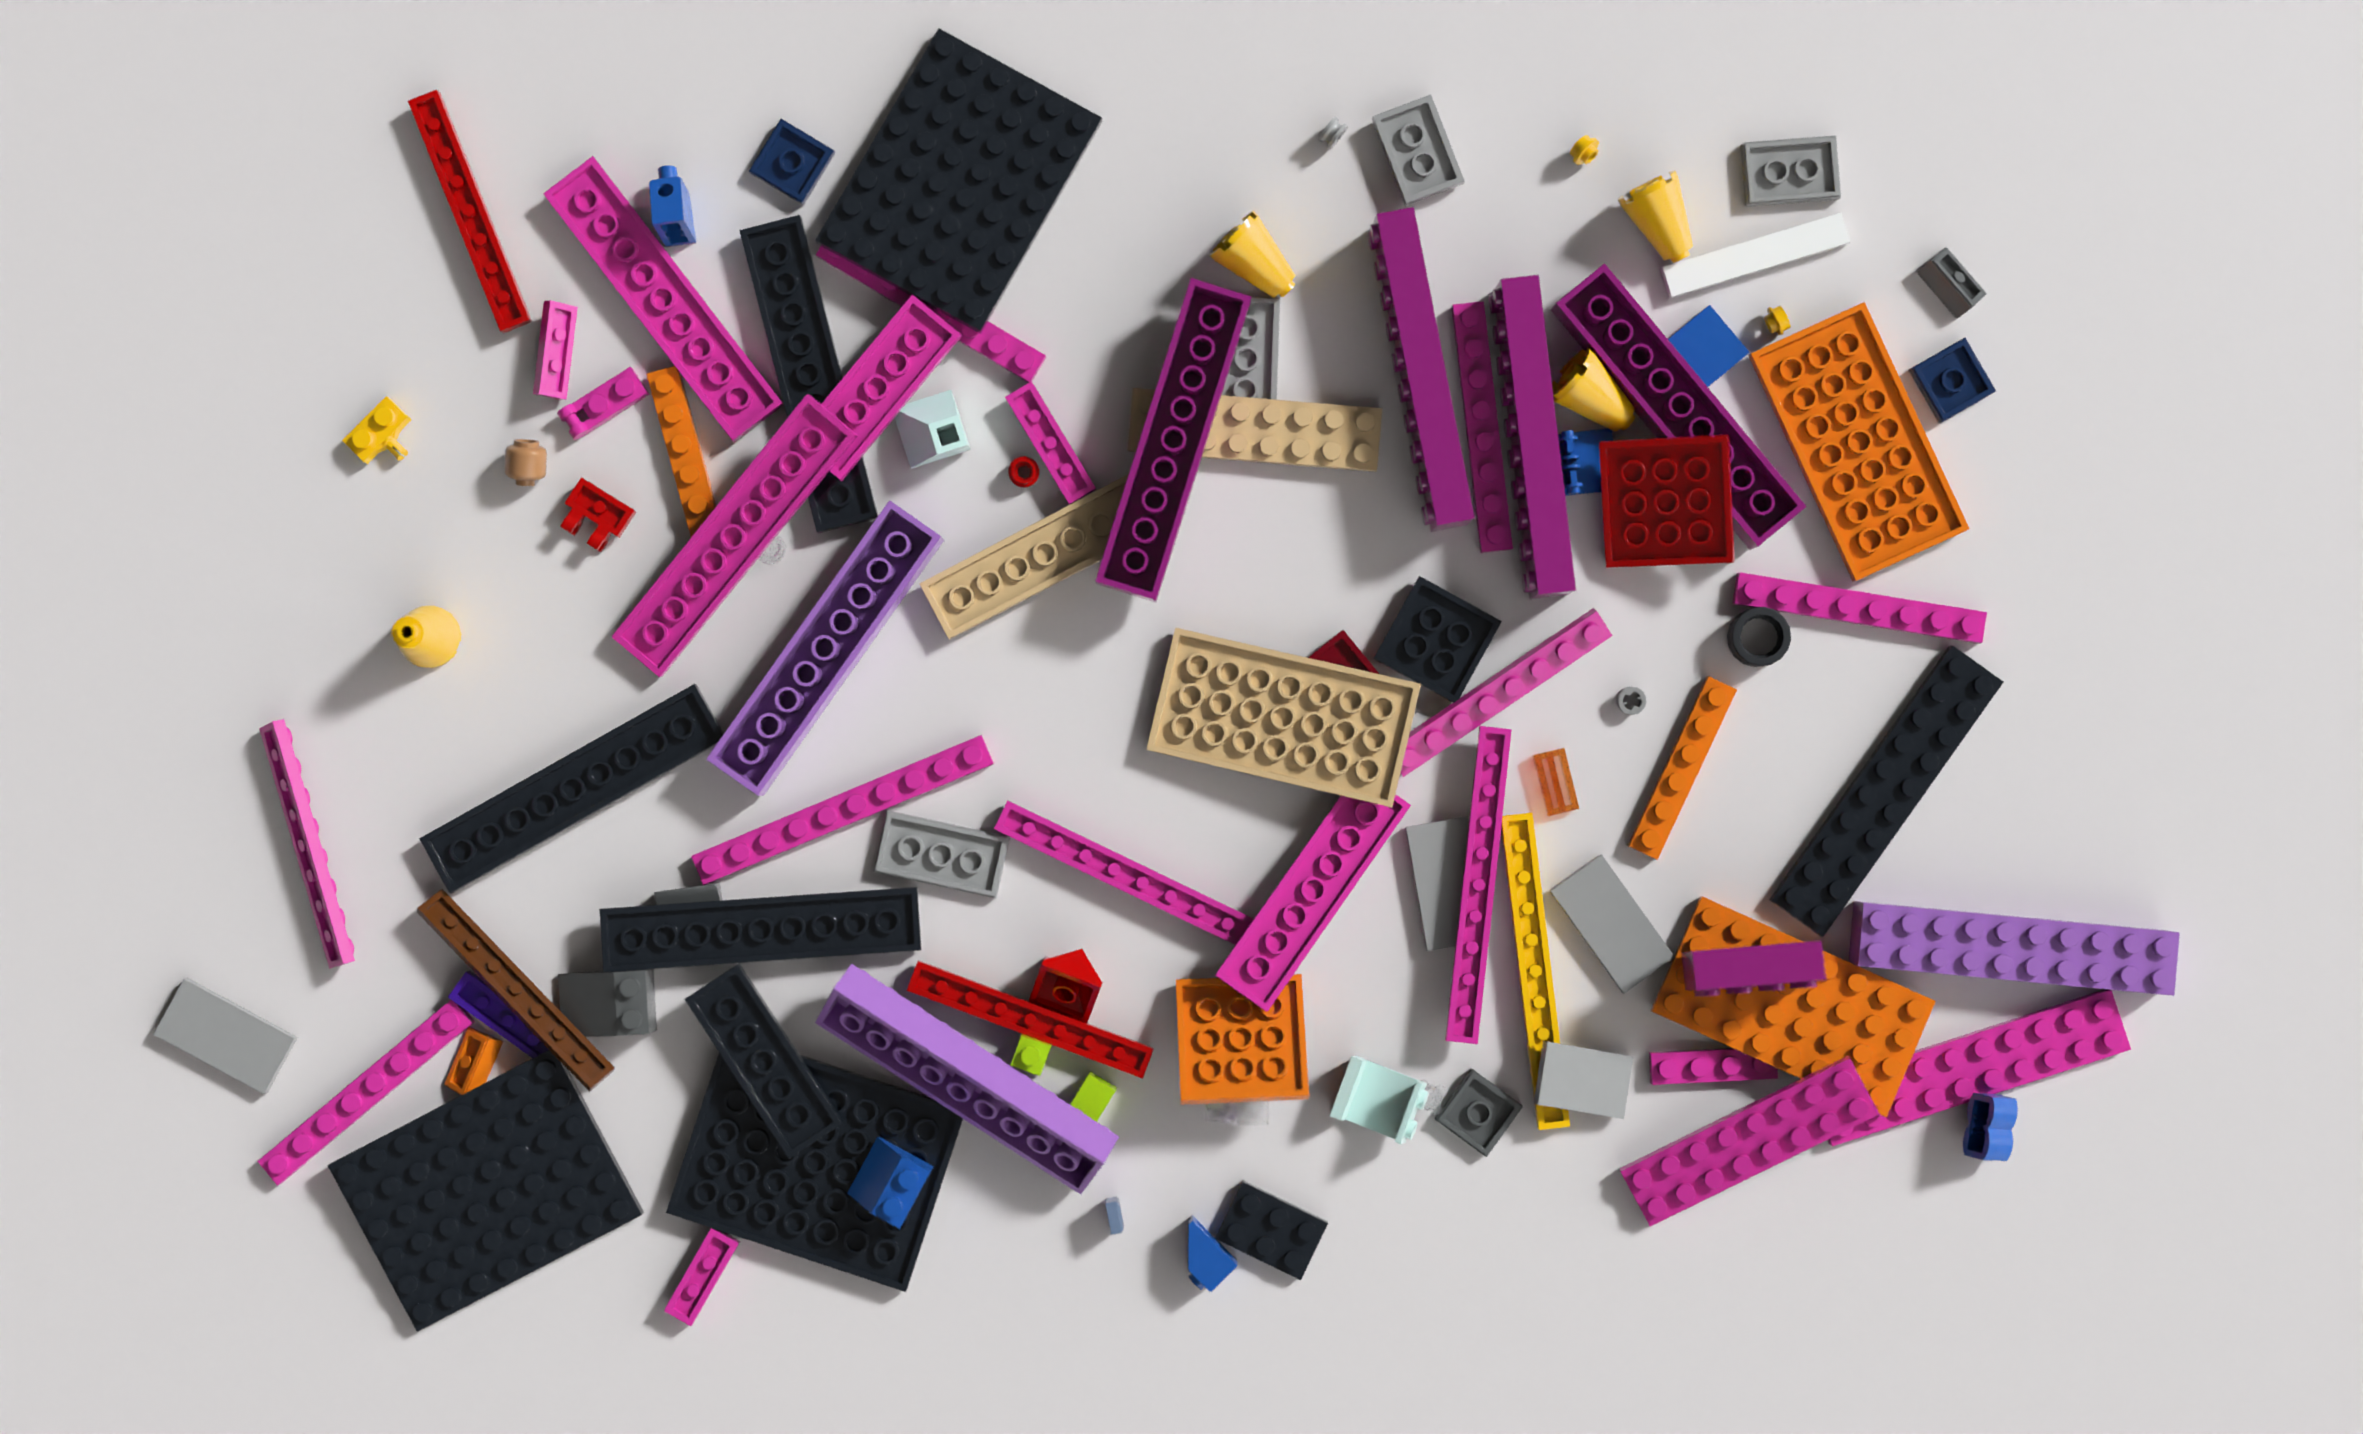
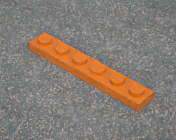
[647,366,716,537]
[1627,676,1737,860]

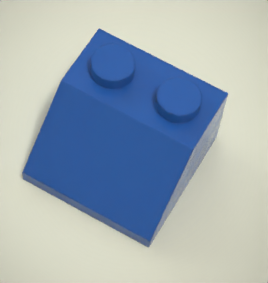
[848,1136,934,1229]

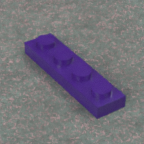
[448,970,549,1058]

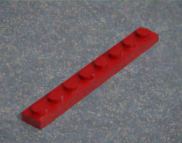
[408,89,532,334]
[907,960,1154,1079]

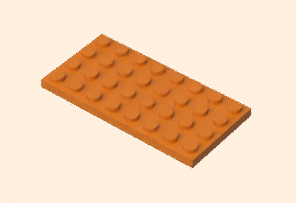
[1748,302,1970,582]
[1651,896,1936,1117]

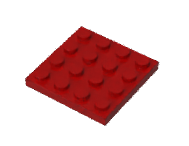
[1599,434,1735,568]

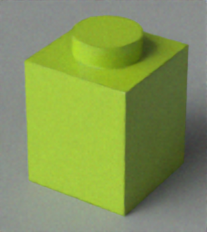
[1010,1034,1052,1076]
[1070,1071,1117,1122]

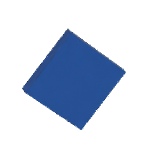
[1668,305,1750,387]

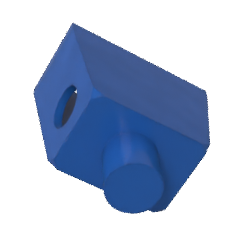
[649,165,696,247]

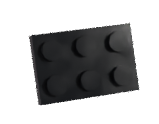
[1216,1180,1328,1280]

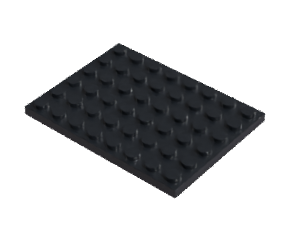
[815,28,1102,334]
[327,1050,644,1332]
[666,1053,963,1292]

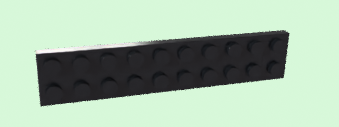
[739,215,878,534]
[1769,645,2004,937]
[419,684,724,893]
[599,887,922,972]

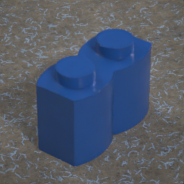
[1963,1093,2018,1161]

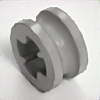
[1318,117,1348,149]
[1617,686,1646,715]

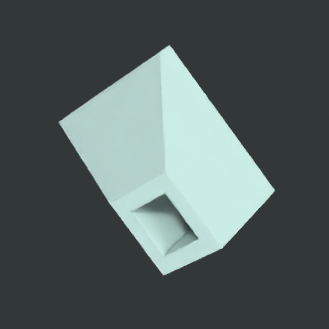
[895,390,971,469]

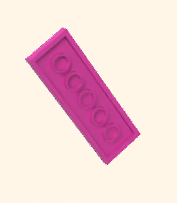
[822,295,962,481]

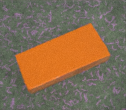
[444,1027,503,1095]

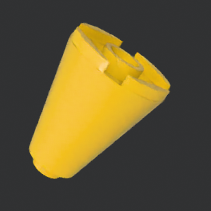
[1618,170,1693,263]
[1209,211,1295,298]
[1552,348,1635,432]
[392,605,461,668]

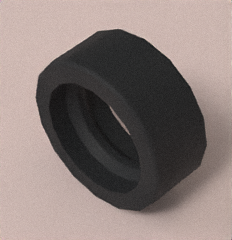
[1727,607,1791,667]

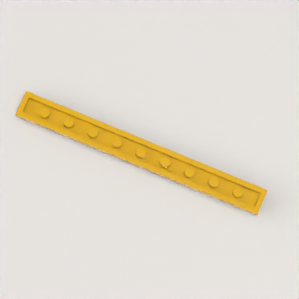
[1501,813,1570,1130]

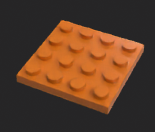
[1176,974,1309,1105]

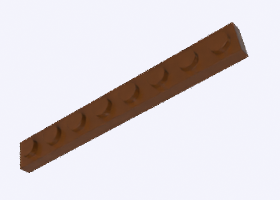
[417,889,615,1092]

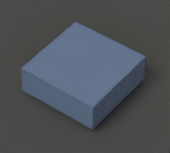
[1105,1196,1124,1235]

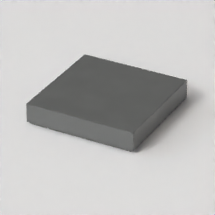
[1435,1068,1523,1157]

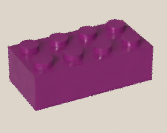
[1681,941,1826,996]

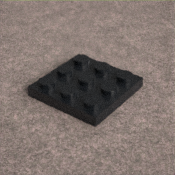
[1373,576,1502,703]

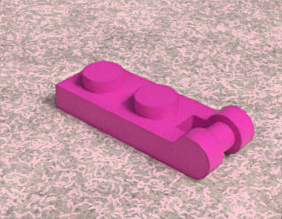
[557,366,650,440]

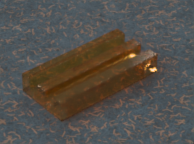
[1533,748,1579,816]

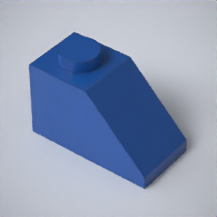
[1188,1216,1238,1293]

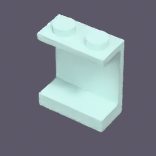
[1330,1056,1429,1144]

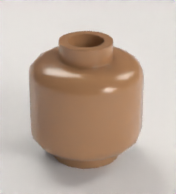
[505,439,547,486]

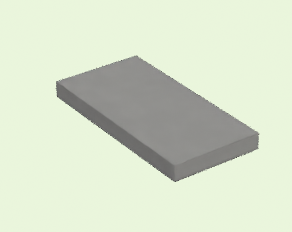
[1222,297,1280,400]
[873,810,1010,898]
[1405,816,1469,951]
[1550,854,1675,994]
[153,978,298,1094]

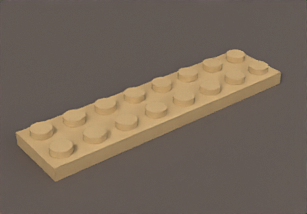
[1128,388,1382,472]
[919,474,1129,640]

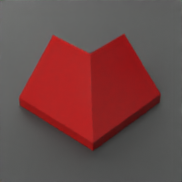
[1029,949,1103,1023]

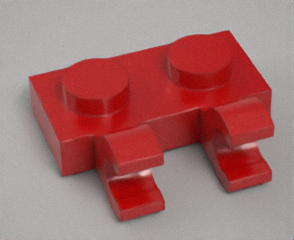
[560,477,636,552]

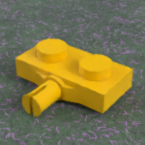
[342,396,412,464]

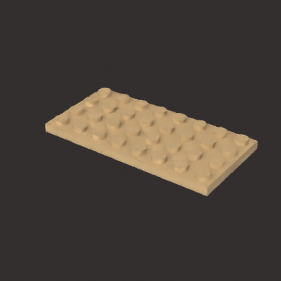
[1146,628,1421,808]

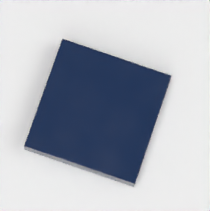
[749,119,836,206]
[1909,338,1996,423]

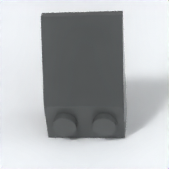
[558,969,657,1037]

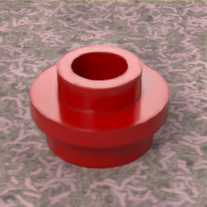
[1008,456,1040,488]

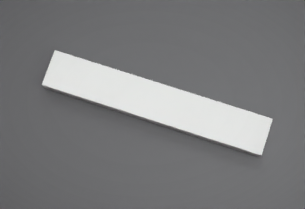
[1661,213,1850,299]

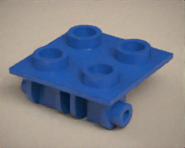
[1558,429,1613,496]

